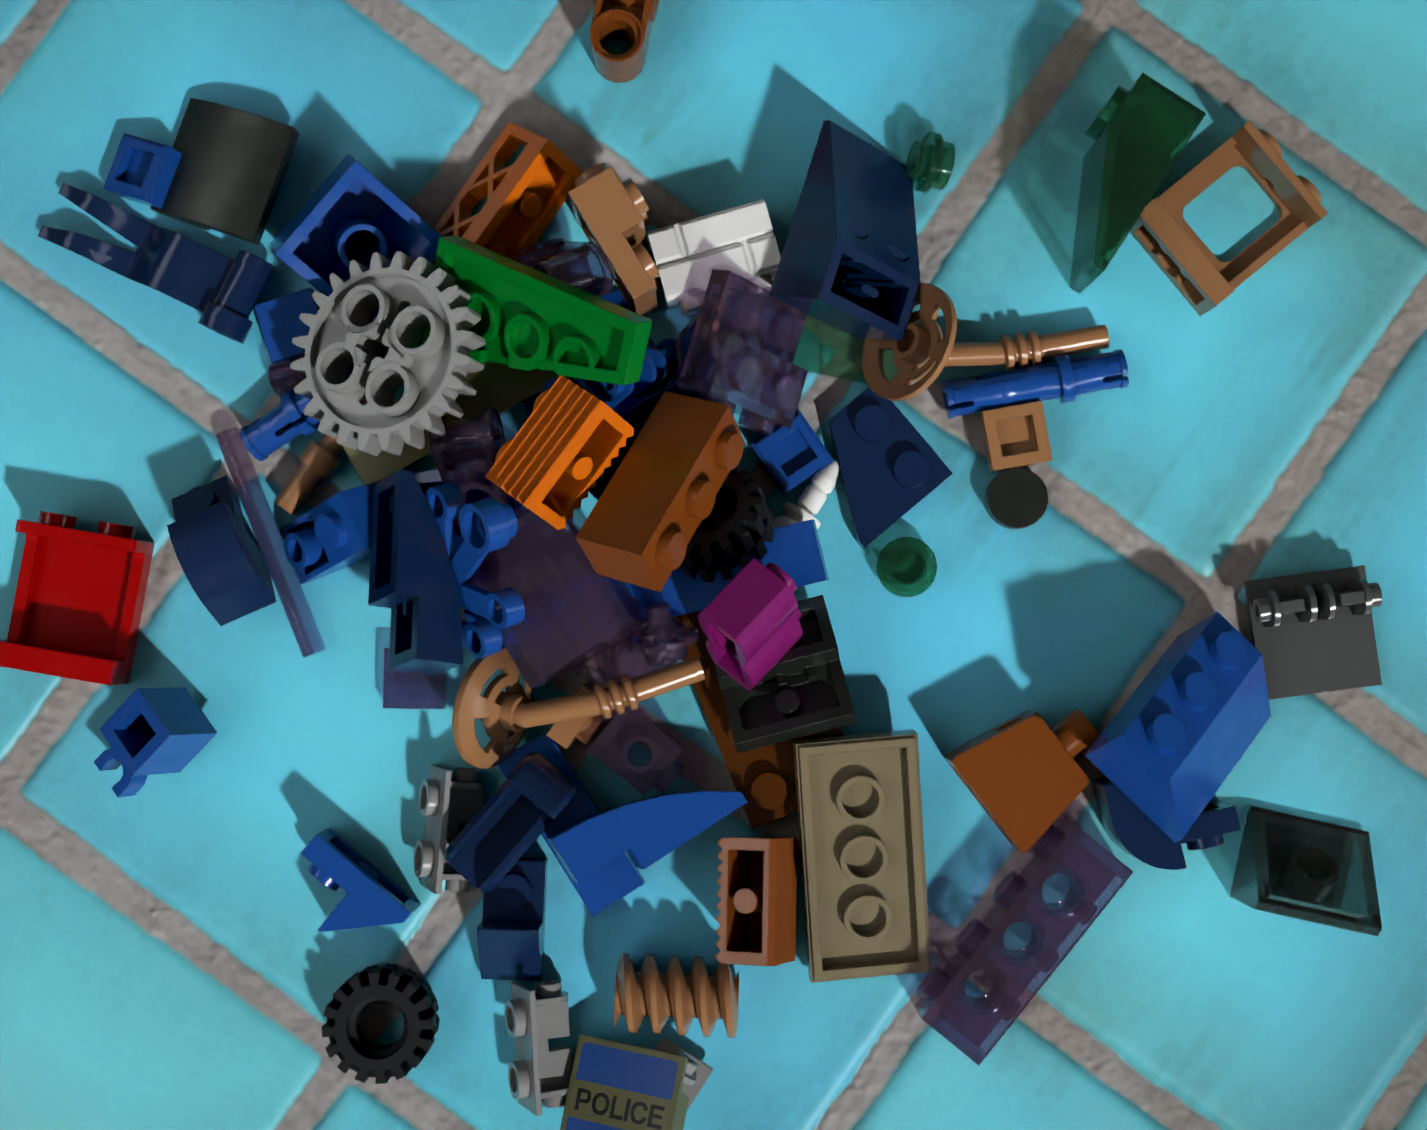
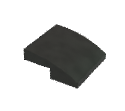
[150,98,299,245]
[713,595,856,753]

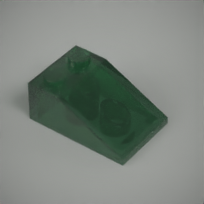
[1069,73,1206,294]

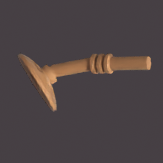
[862,283,1109,401]
[452,647,705,769]

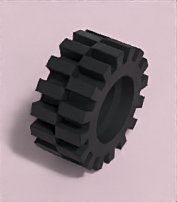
[677,468,775,582]
[322,963,440,1084]

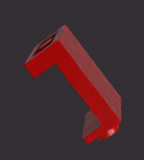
[0,511,154,685]

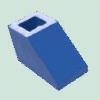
[279,481,380,584]

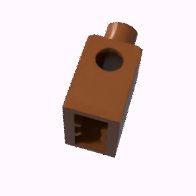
[943,709,1099,854]

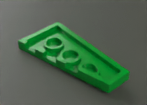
[421,235,653,385]

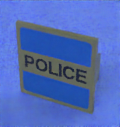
[560,1034,689,1130]

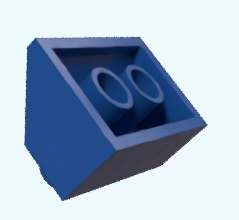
[1085,612,1271,843]

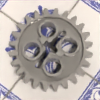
[290,251,486,456]

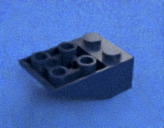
[769,120,921,341]

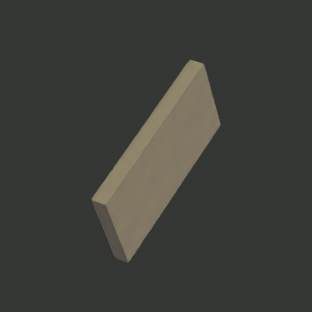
[793,729,931,983]

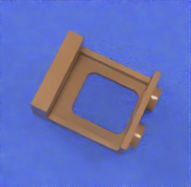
[1124,120,1328,316]

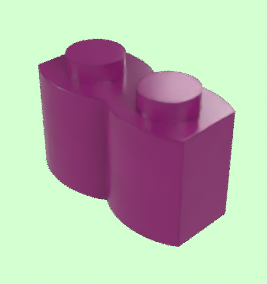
[698,558,803,691]

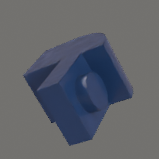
[167,475,277,626]
[1091,777,1241,870]

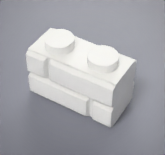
[647,199,781,315]

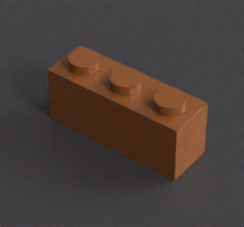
[576,391,745,592]

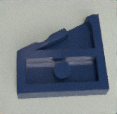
[828,387,953,549]

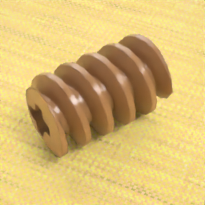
[614,953,739,1038]

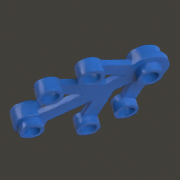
[426,482,525,659]

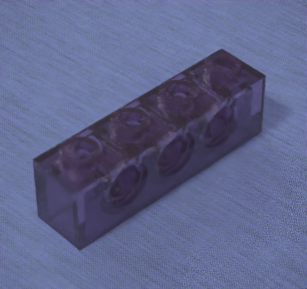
[914,819,1133,1065]

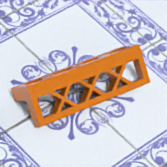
[419,122,583,346]

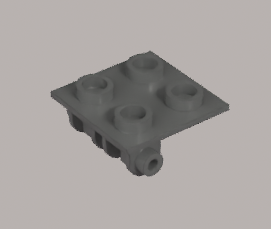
[1244,565,1382,700]

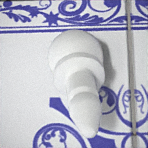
[771,460,840,530]

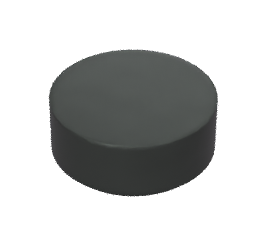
[985,468,1048,529]

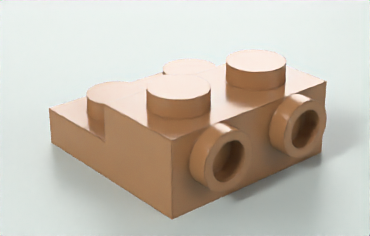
[568,163,661,317]

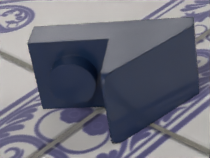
[477,858,548,981]

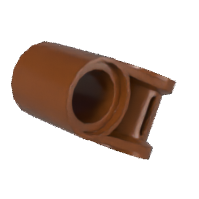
[590,0,659,83]

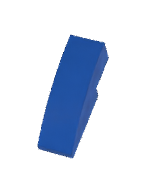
[546,791,747,883]

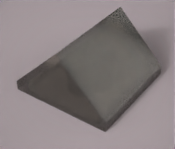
[1230,806,1382,936]

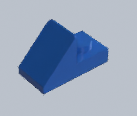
[300,828,421,932]

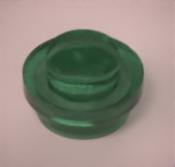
[906,131,955,193]
[876,537,937,597]

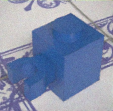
[94,687,217,797]

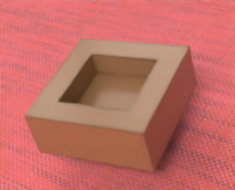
[979,401,1053,473]
[546,683,604,749]

